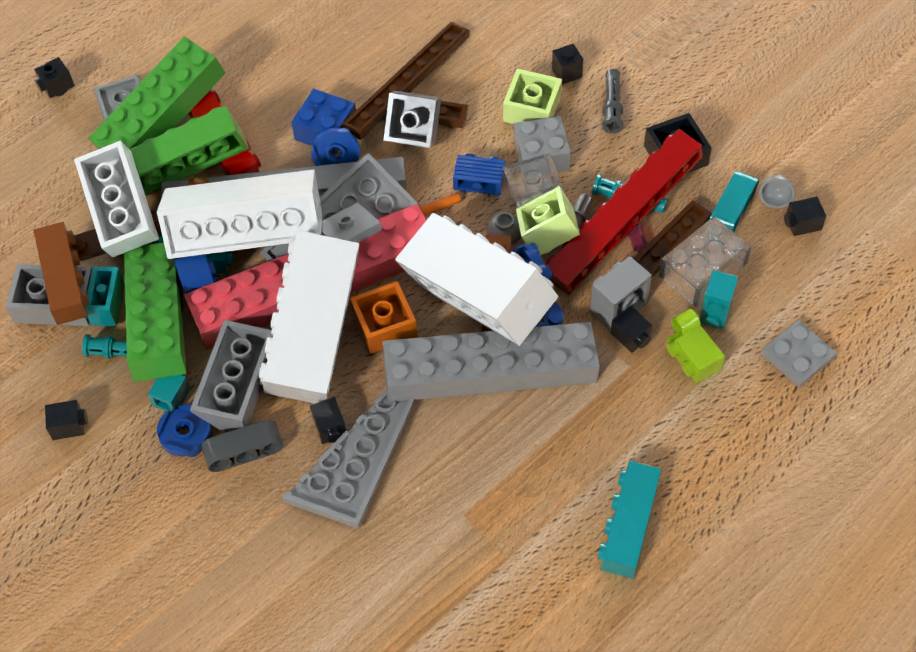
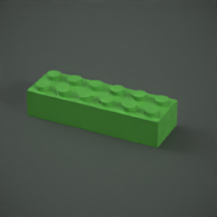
[88,36,226,149]
[128,106,249,196]
[124,242,187,382]

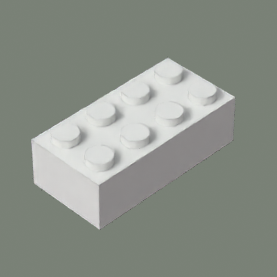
[74,141,159,257]

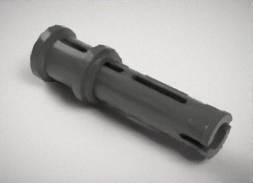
[602,69,623,133]

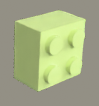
[503,69,562,124]
[516,186,580,255]

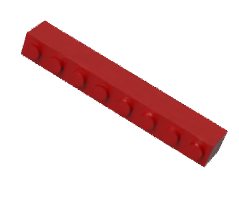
[546,129,702,295]

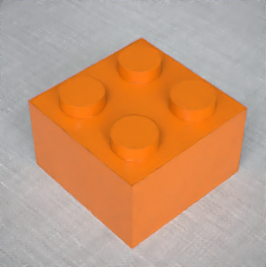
[350,281,418,354]

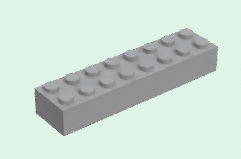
[383,322,600,402]

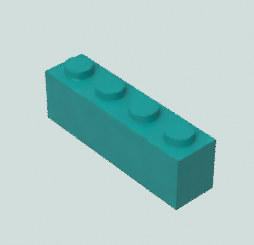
[597,461,661,579]

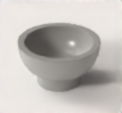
[759,175,795,208]
[487,212,521,245]

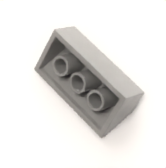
[190,320,273,432]

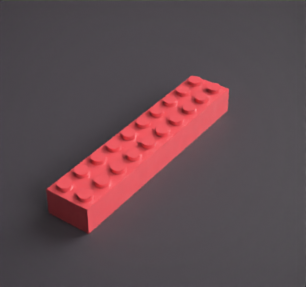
[184,204,427,350]

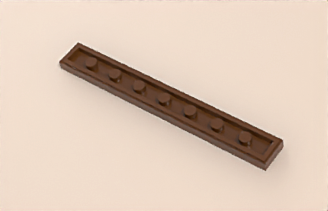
[341,22,470,140]

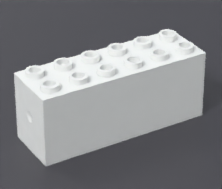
[157,169,323,259]
[395,213,559,346]
[259,230,359,404]

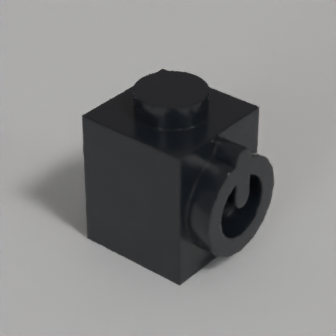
[34,57,75,99]

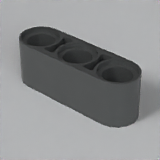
[201,420,283,472]

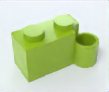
[666,309,725,384]

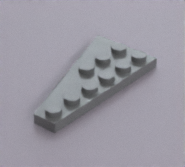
[260,153,419,262]
[282,388,416,529]

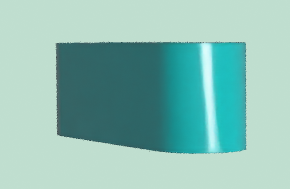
[708,170,759,235]

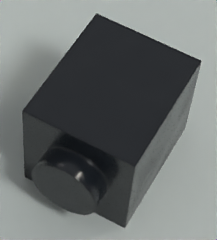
[552,43,583,85]
[784,196,826,236]
[611,306,653,353]
[310,397,346,444]
[45,400,88,440]

